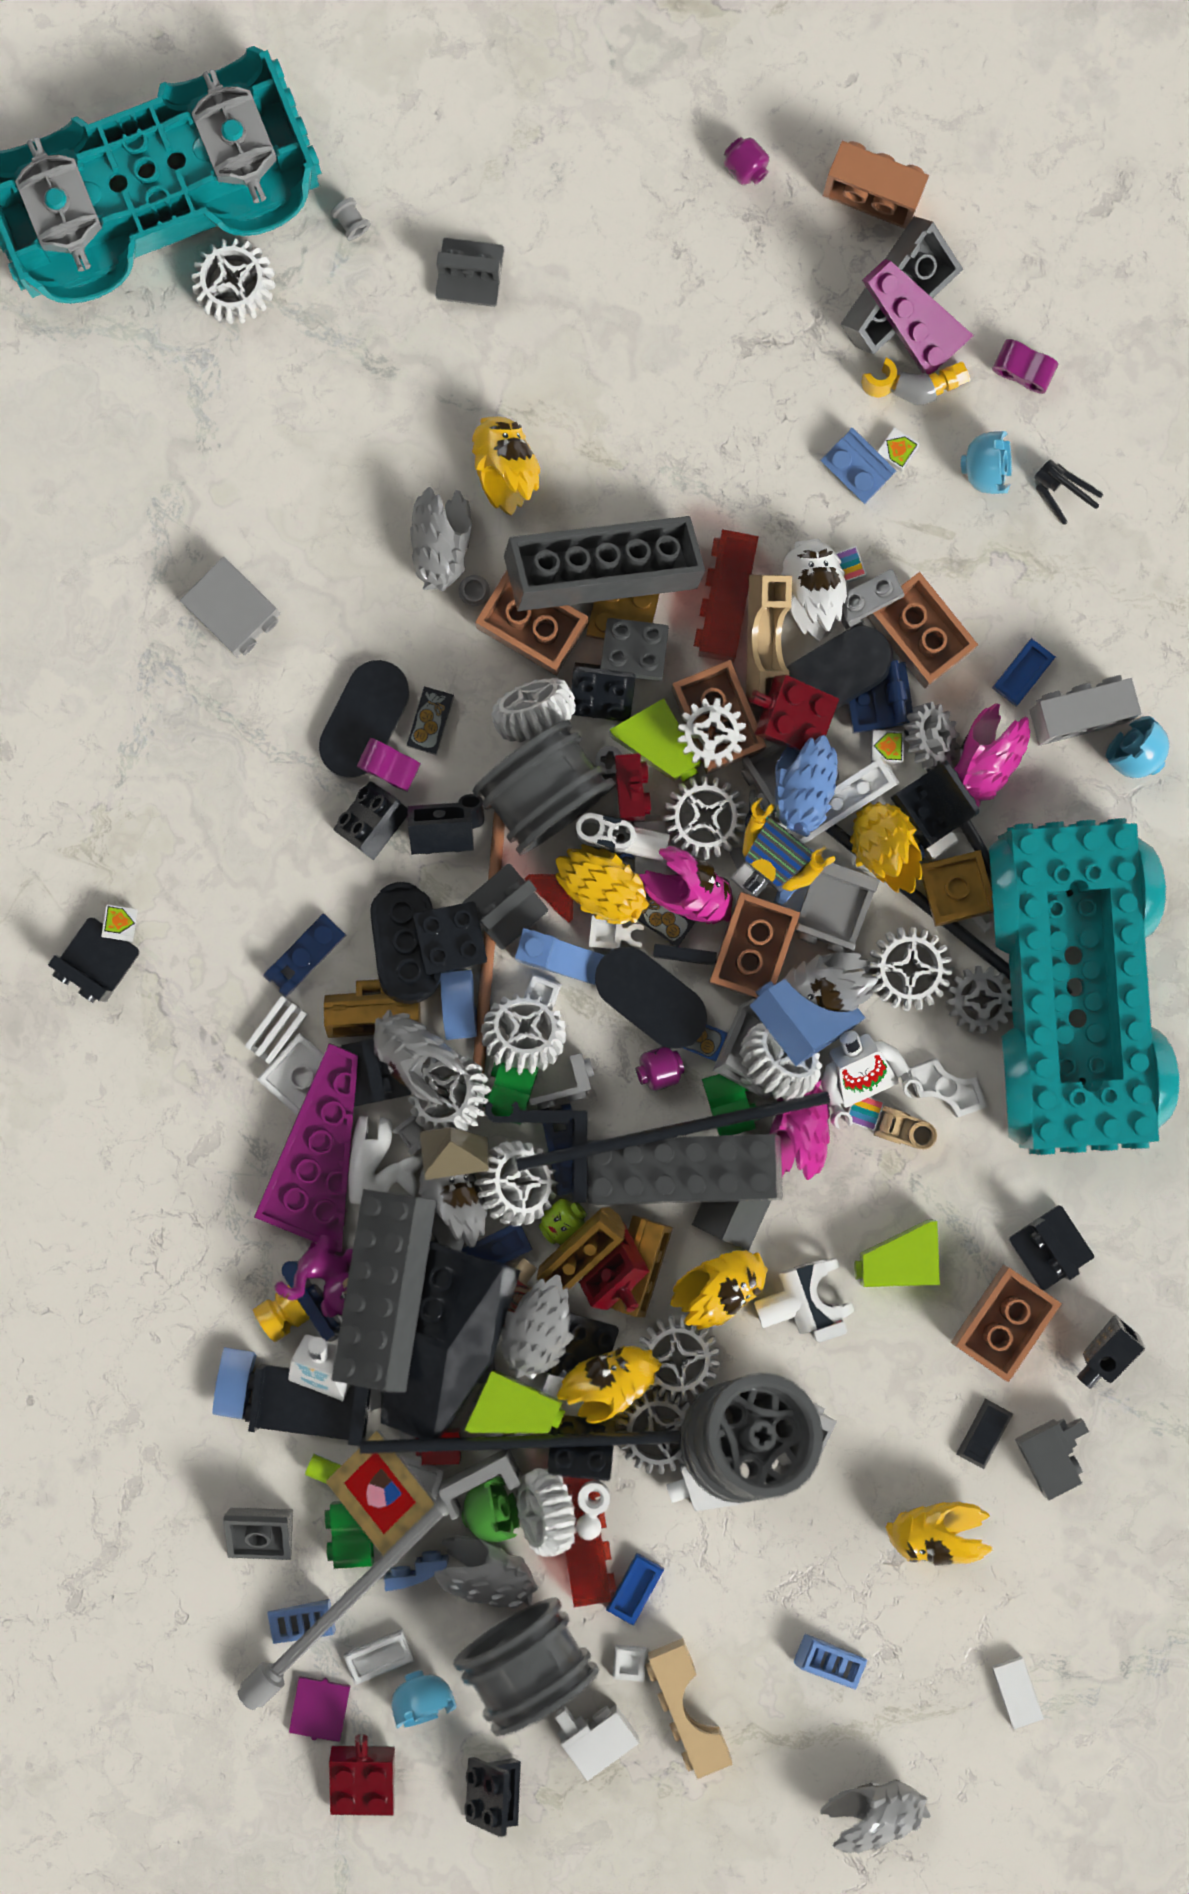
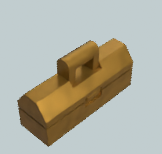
[324,979,421,1038]
[536,1207,625,1290]
[611,1215,673,1318]

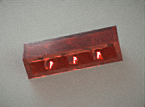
[693,529,759,663]
[561,1476,617,1608]

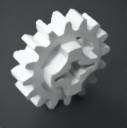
[678,698,746,768]

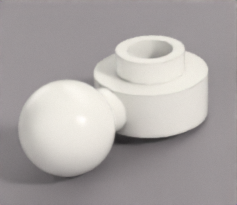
[576,1480,610,1540]

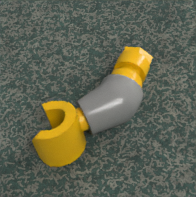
[861,357,970,405]

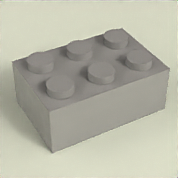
[1029,675,1142,746]

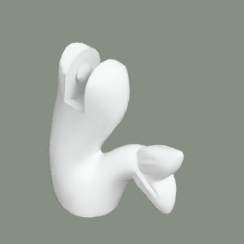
[348,1116,423,1204]

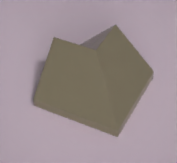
[420,1127,489,1180]

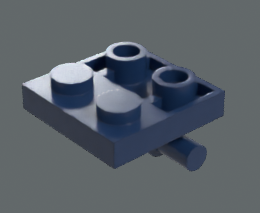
[848,660,913,734]

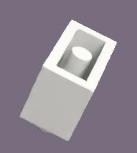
[555,1704,639,1781]

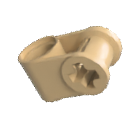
[874,1106,937,1150]

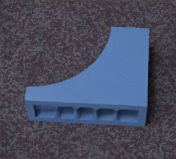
[515,928,605,985]
[749,979,865,1066]

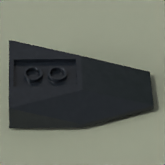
[381,1238,521,1439]

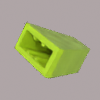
[609,698,702,782]
[854,1219,940,1287]
[465,1369,565,1433]

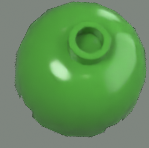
[461,1476,520,1543]

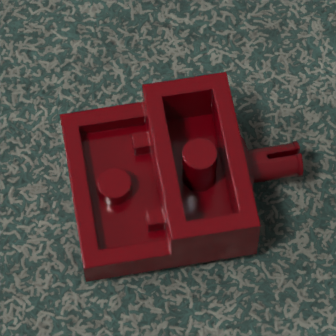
[749,675,839,752]
[615,753,651,823]
[579,1222,650,1312]
[329,1734,395,1816]

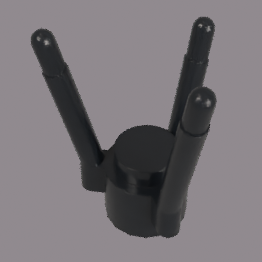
[1034,459,1103,525]

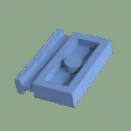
[820,427,897,504]

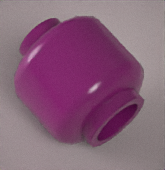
[724,137,770,185]
[635,1046,684,1091]

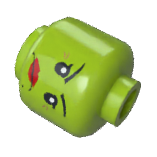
[539,1199,587,1245]

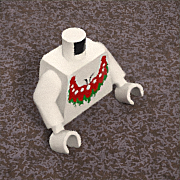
[821,1031,923,1129]

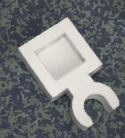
[589,915,644,950]

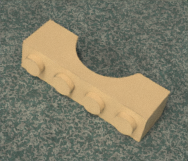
[746,575,792,701]
[645,1638,733,1779]

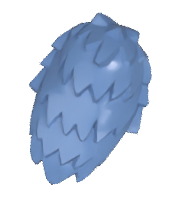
[774,735,838,837]

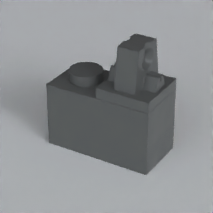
[1015,1418,1089,1500]

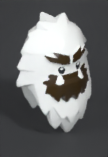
[782,539,850,641]

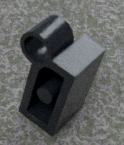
[408,794,485,855]

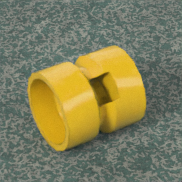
[253,1285,310,1343]

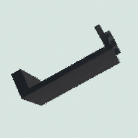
[245,1364,371,1446]

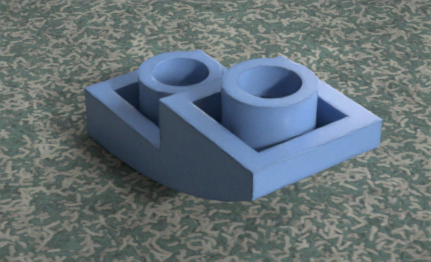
[440,970,477,1040]
[212,1347,256,1420]
[384,1550,449,1591]

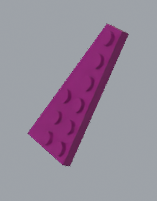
[254,1043,358,1253]

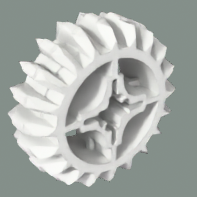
[191,238,275,324]
[491,677,576,742]
[663,775,747,860]
[868,926,953,1011]
[481,992,566,1075]
[739,1022,823,1101]
[407,1053,491,1132]
[474,1140,558,1226]
[639,1315,720,1401]
[516,1468,576,1557]

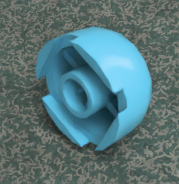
[961,431,1012,494]
[1106,716,1170,778]
[391,1670,457,1728]

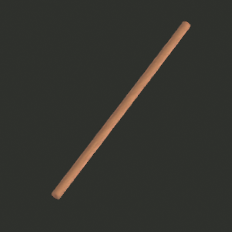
[473,811,505,1074]

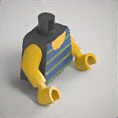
[742,798,835,897]

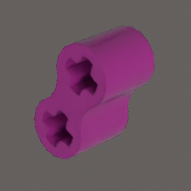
[992,339,1059,394]
[357,738,421,792]

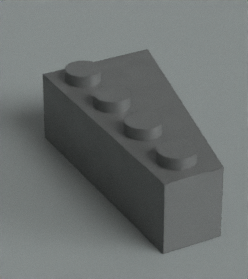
[840,216,963,354]

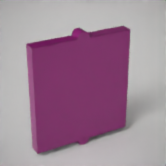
[289,1676,351,1742]

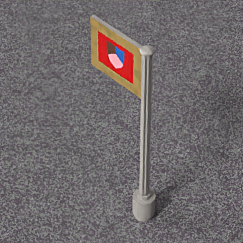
[238,1430,449,1710]

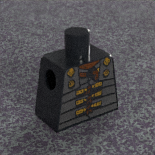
[1077,1315,1145,1389]

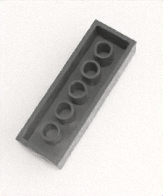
[504,516,706,611]
[587,1134,783,1205]
[331,1189,437,1392]

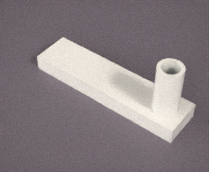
[778,756,899,844]

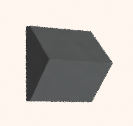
[691,1200,771,1251]
[223,1508,293,1560]

